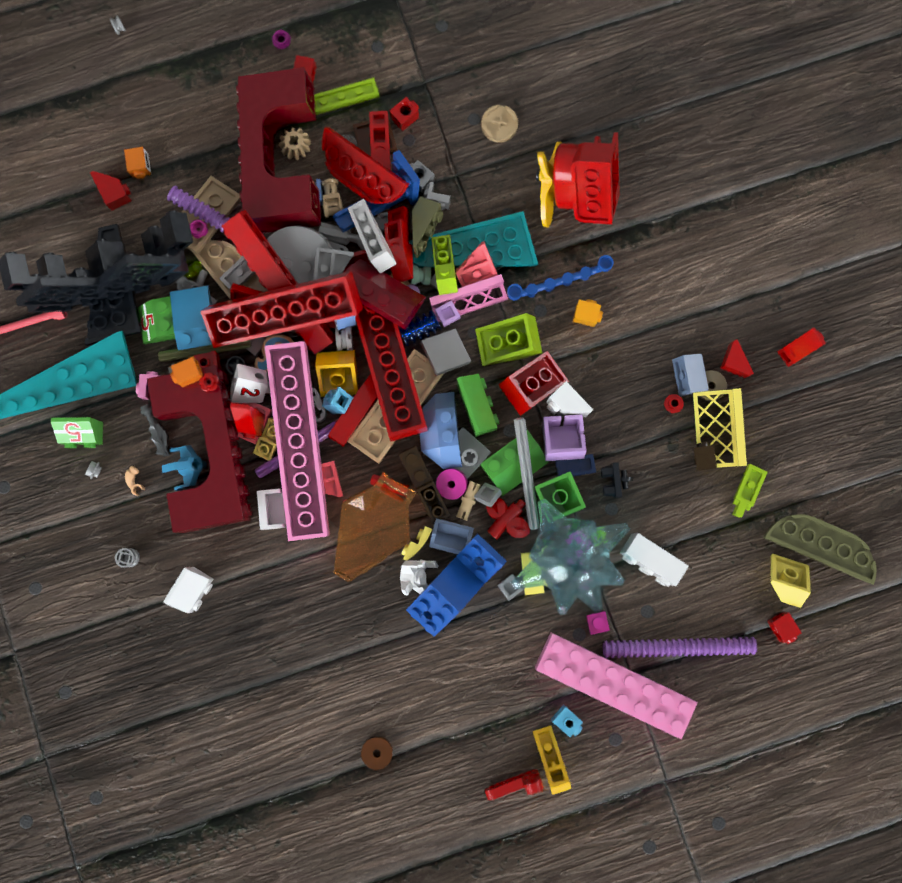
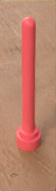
[0,312,67,334]

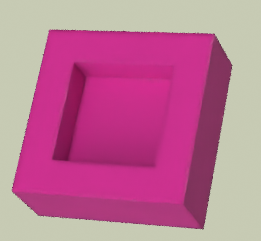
[586,611,610,635]

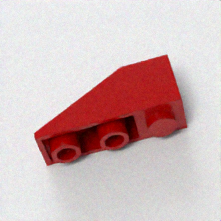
[777,328,826,367]

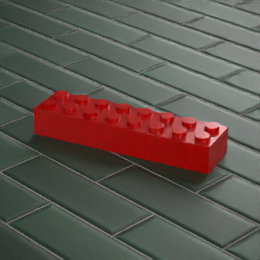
[200,271,363,348]

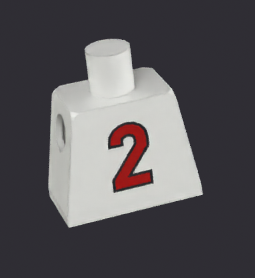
[230,364,270,403]

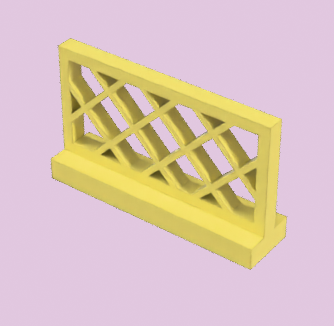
[693,388,747,468]

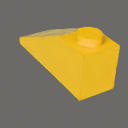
[533,726,571,795]

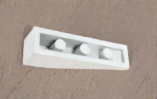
[348,199,397,273]

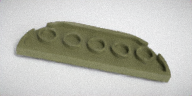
[763,514,877,585]

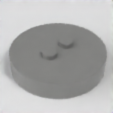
[266,226,332,289]

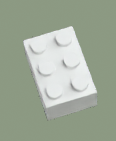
[620,533,689,587]

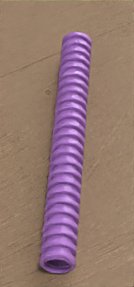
[167,185,231,233]
[603,637,757,658]

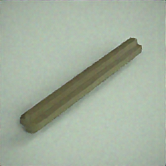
[158,340,251,362]

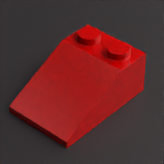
[499,351,569,416]

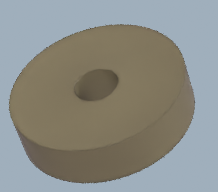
[699,370,727,402]

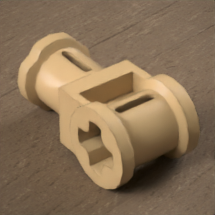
[321,179,343,218]

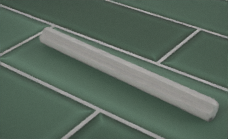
[514,418,540,530]

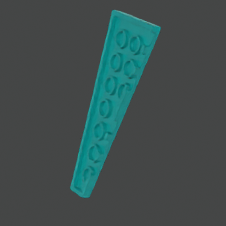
[389,211,538,269]
[0,331,137,419]

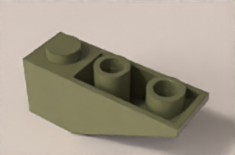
[412,197,443,258]

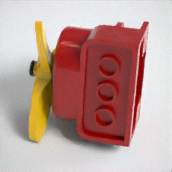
[536,132,620,227]

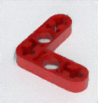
[484,769,544,800]

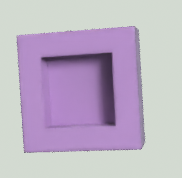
[435,300,461,327]

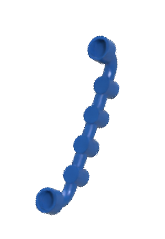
[507,255,614,301]

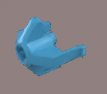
[162,445,207,491]

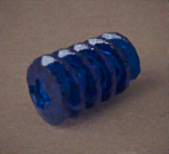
[399,310,441,346]

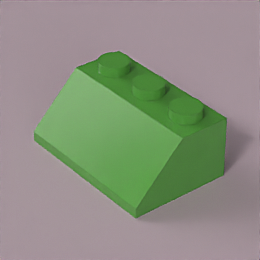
[457,374,499,437]
[480,430,549,496]

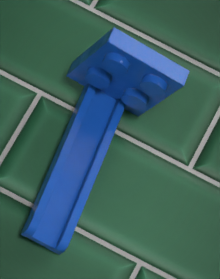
[333,150,420,233]

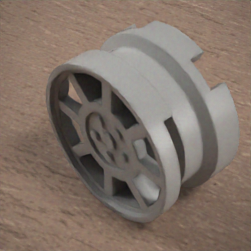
[335,326,353,351]

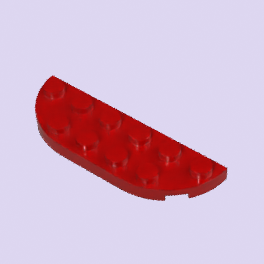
[322,127,409,204]

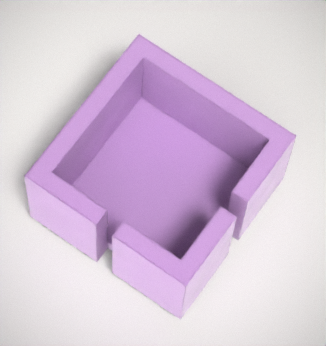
[542,415,586,461]

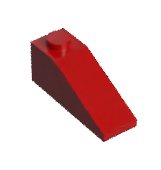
[230,403,265,440]

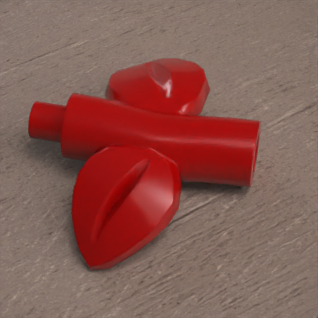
[486,498,530,540]

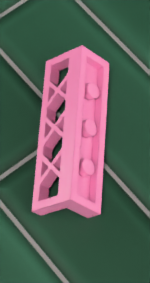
[429,274,508,323]

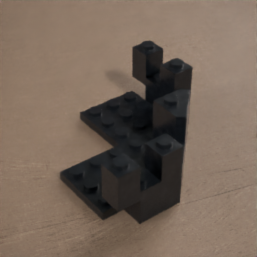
[0,210,193,312]

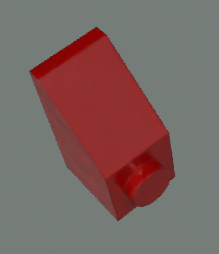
[90,171,132,211]

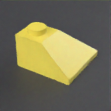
[771,553,811,608]

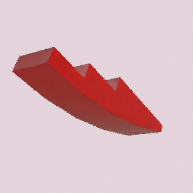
[328,374,378,447]

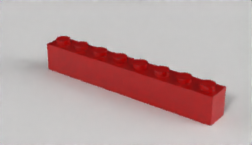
[222,210,336,354]

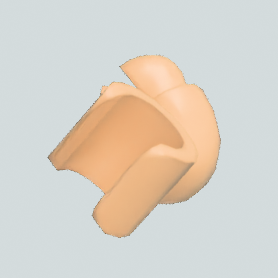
[125,466,145,496]

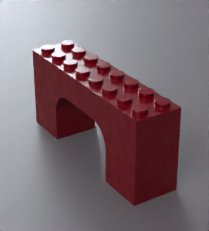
[236,67,321,233]
[147,365,253,533]

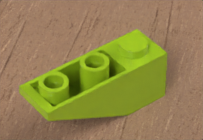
[431,235,458,295]

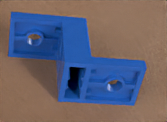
[406,534,507,637]

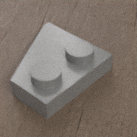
[313,247,354,280]

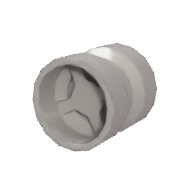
[115,548,140,568]

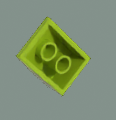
[475,313,542,366]

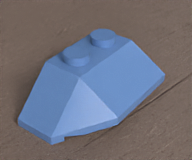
[420,392,462,469]

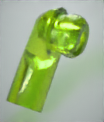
[183,261,203,278]

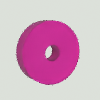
[436,468,468,500]

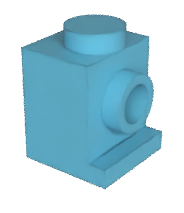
[322,387,354,414]
[551,704,583,737]

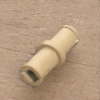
[456,481,481,521]

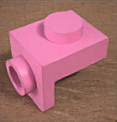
[136,371,159,400]

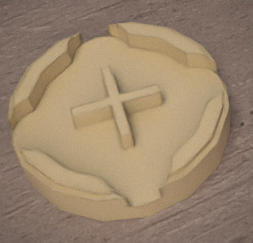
[481,105,518,143]

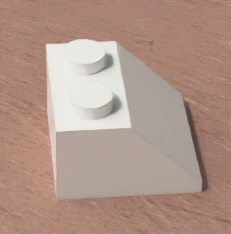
[546,381,593,417]
[163,567,213,613]

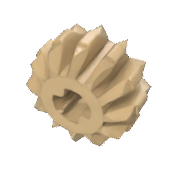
[279,127,311,161]

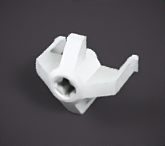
[400,560,439,595]

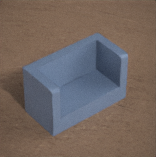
[429,519,474,554]

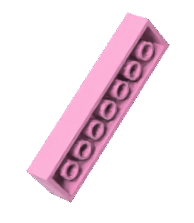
[534,632,697,739]

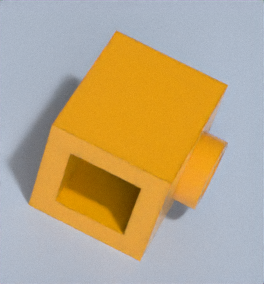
[573,299,603,327]

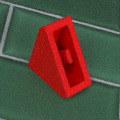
[720,339,754,378]

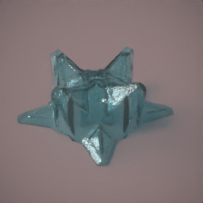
[511,499,630,615]

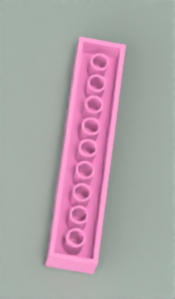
[265,341,330,541]

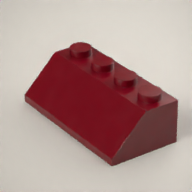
[346,259,426,330]

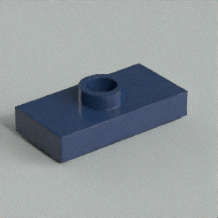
[555,454,596,477]

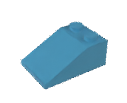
[170,286,212,350]

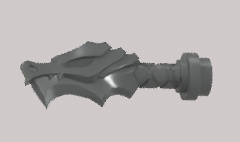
[140,403,170,457]

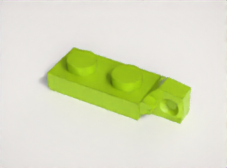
[732,464,768,518]

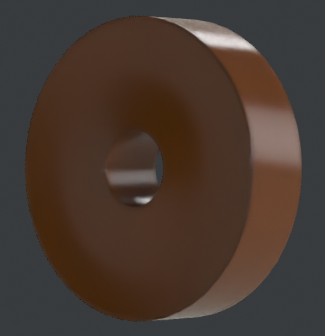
[361,736,393,770]

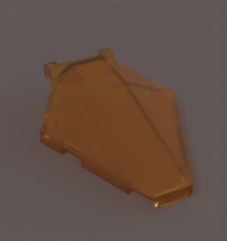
[334,472,417,582]

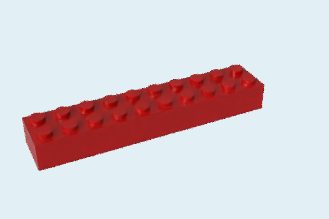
[343,250,428,442]

